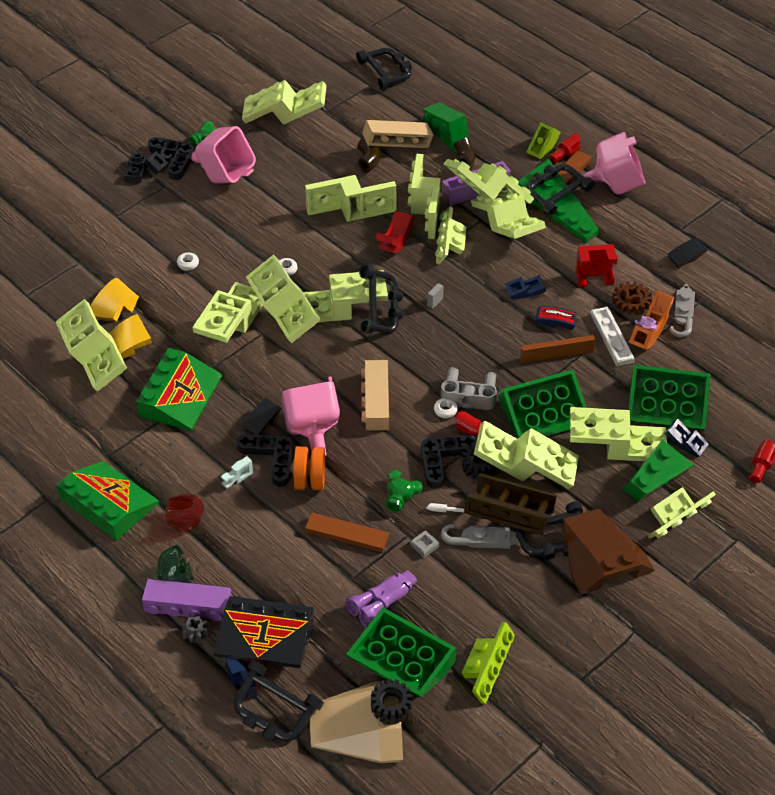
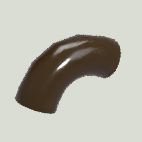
[357,136,381,173]
[453,137,475,170]

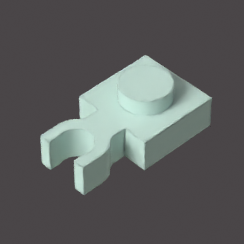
[221,456,253,489]

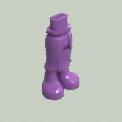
[345,570,417,628]

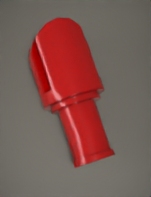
[549,133,581,164]
[455,411,482,437]
[749,440,775,483]

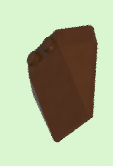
[562,509,655,594]

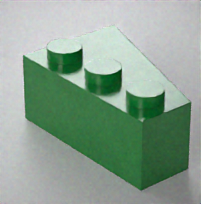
[423,102,469,152]
[622,440,694,502]

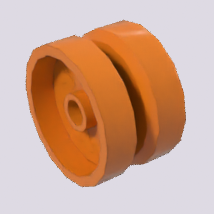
[293,446,325,491]

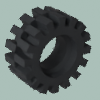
[462,444,497,481]
[371,679,412,724]

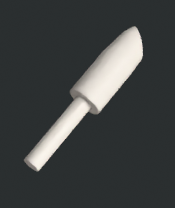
[426,503,464,513]

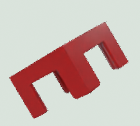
[575,244,618,287]

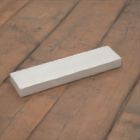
[590,307,635,367]

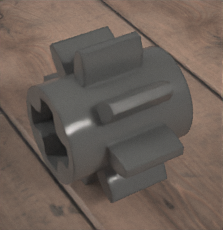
[182,616,208,644]

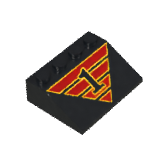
[214,596,314,669]

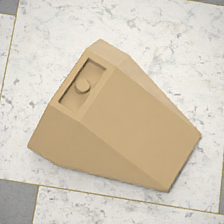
[310,681,403,763]

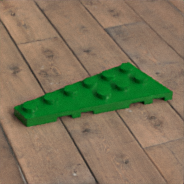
[518,159,599,243]

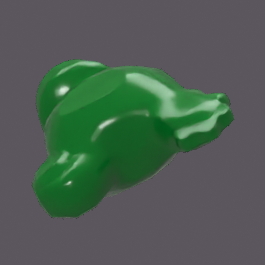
[189,121,217,148]
[386,470,423,512]

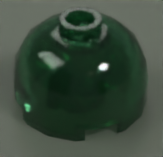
[155,545,194,583]

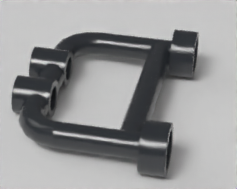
[356,48,412,90]
[527,164,595,217]
[359,264,403,334]
[511,501,583,560]
[234,659,324,742]

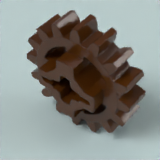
[612,281,652,315]

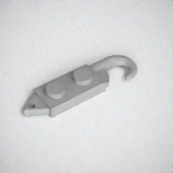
[670,284,695,338]
[441,524,519,549]

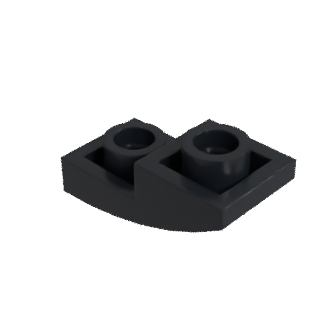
[124,153,148,183]
[668,237,708,269]
[242,398,281,435]

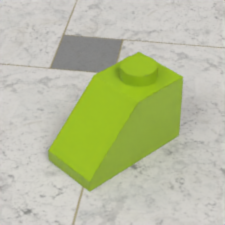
[526,122,561,159]

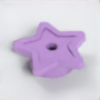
[635,316,657,331]

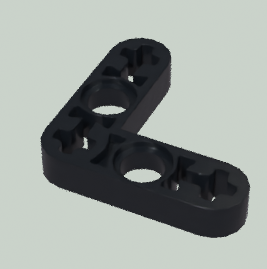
[148,137,195,180]
[237,434,294,487]
[421,435,477,489]

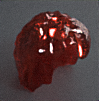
[166,494,204,529]

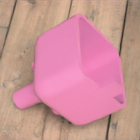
[192,126,256,184]
[582,132,646,194]
[281,376,340,456]

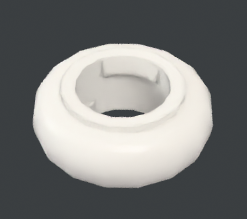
[177,252,199,271]
[279,258,298,276]
[434,398,458,418]

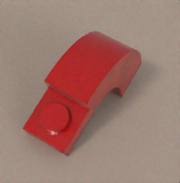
[376,211,415,254]

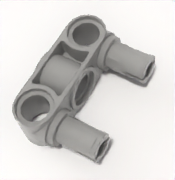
[441,368,497,410]

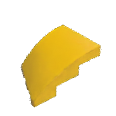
[90,278,139,322]
[104,314,152,368]

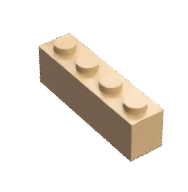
[362,120,433,148]
[361,360,389,430]

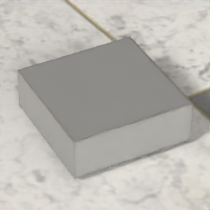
[427,283,444,309]
[410,530,439,558]

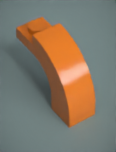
[629,290,675,349]

